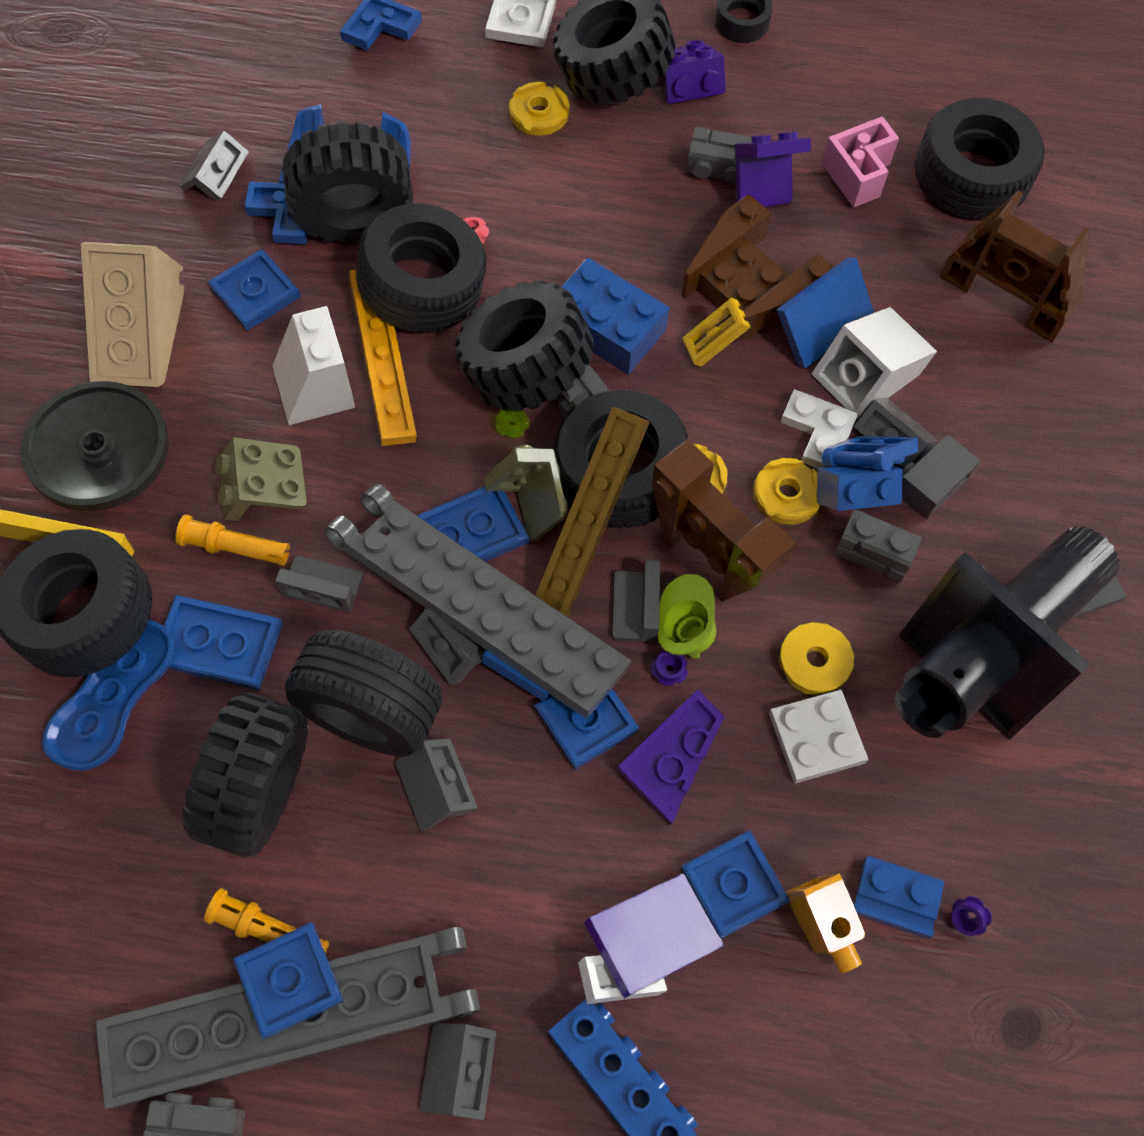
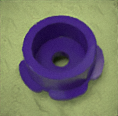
[651,651,688,686]
[952,896,992,936]

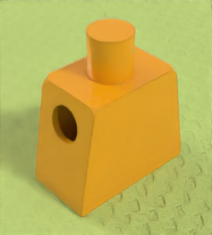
[786,873,865,974]

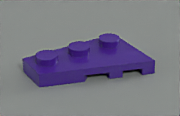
[616,689,724,825]

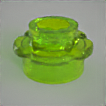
[496,408,530,438]

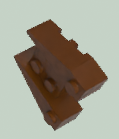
[940,191,1089,343]
[681,194,834,343]
[652,439,796,602]

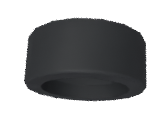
[715,0,773,43]

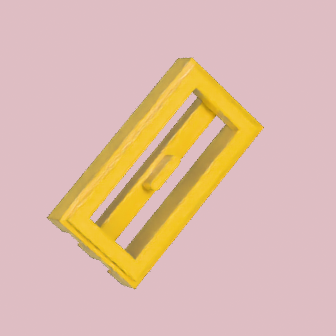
[682,298,750,367]

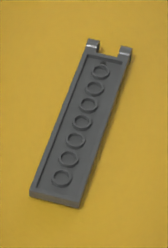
[324,484,632,719]
[96,927,481,1110]

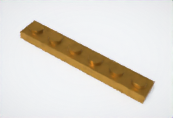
[535,407,650,618]

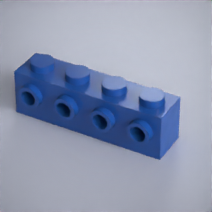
[548,999,698,1136]

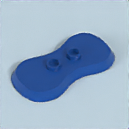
[42,620,175,771]

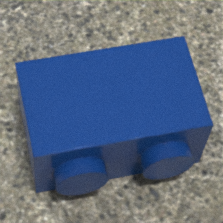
[817,465,903,511]

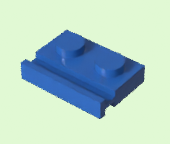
[854,856,945,939]

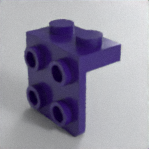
[663,40,726,104]
[735,131,811,207]

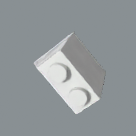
[272,306,356,425]
[812,307,937,419]

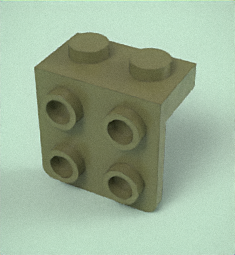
[215,437,307,521]
[484,445,568,541]

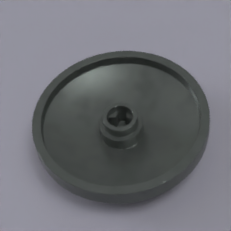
[21,381,169,512]

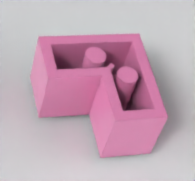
[822,116,899,208]

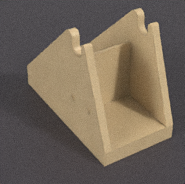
[81,242,184,387]

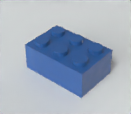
[562,258,670,375]

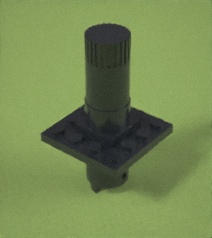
[895,526,1120,739]

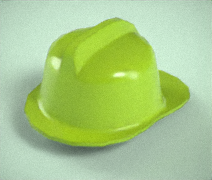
[658,574,717,659]

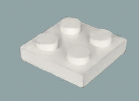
[485,0,556,47]
[769,690,869,784]

